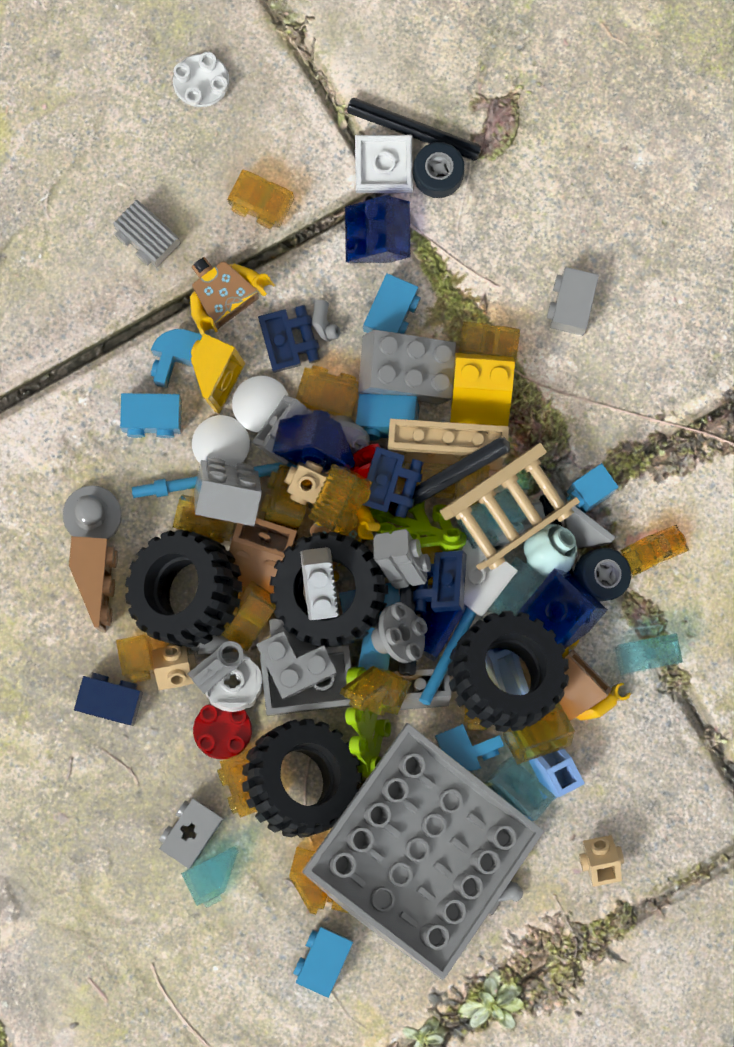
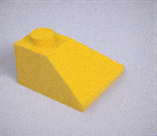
[191,333,245,414]

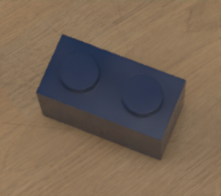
[74,672,143,726]

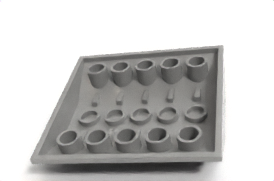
[302,723,544,980]

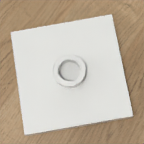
[355,135,413,193]
[462,536,518,618]

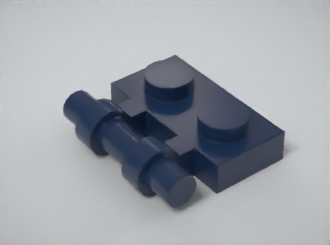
[258,305,320,373]
[358,447,424,519]
[412,550,467,614]

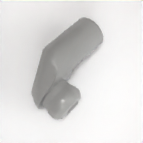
[312,300,340,342]
[489,881,523,915]

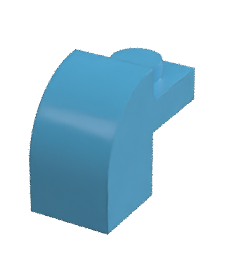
[151,329,202,389]
[435,724,504,771]

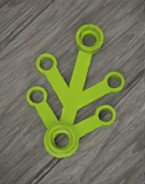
[369,501,467,552]
[345,667,391,779]

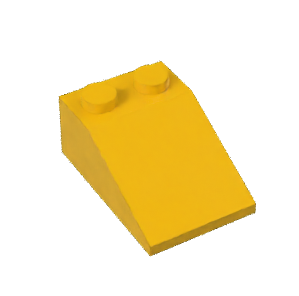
[450,353,515,426]

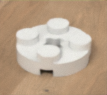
[205,652,262,712]

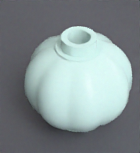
[524,524,577,577]

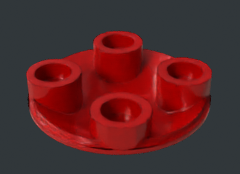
[193,704,252,760]

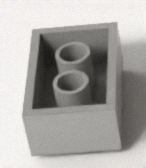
[358,330,456,405]
[194,458,262,526]
[260,645,356,716]

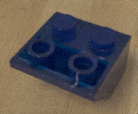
[345,195,411,263]

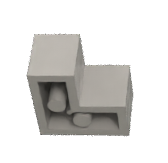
[256,631,337,700]

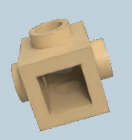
[284,460,332,506]
[151,645,197,691]
[579,835,624,887]

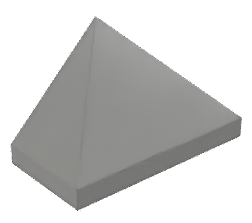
[564,506,615,549]

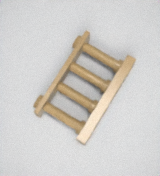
[387,419,509,471]
[439,443,580,570]

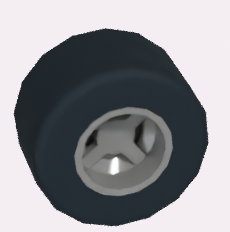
[413,142,464,198]
[573,548,631,602]

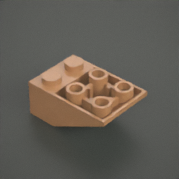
[229,518,298,618]
[69,536,118,633]

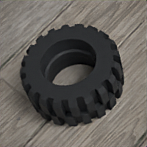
[125,529,242,647]
[270,532,388,647]
[448,611,569,732]
[242,719,362,838]

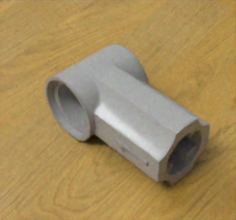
[188,641,244,694]

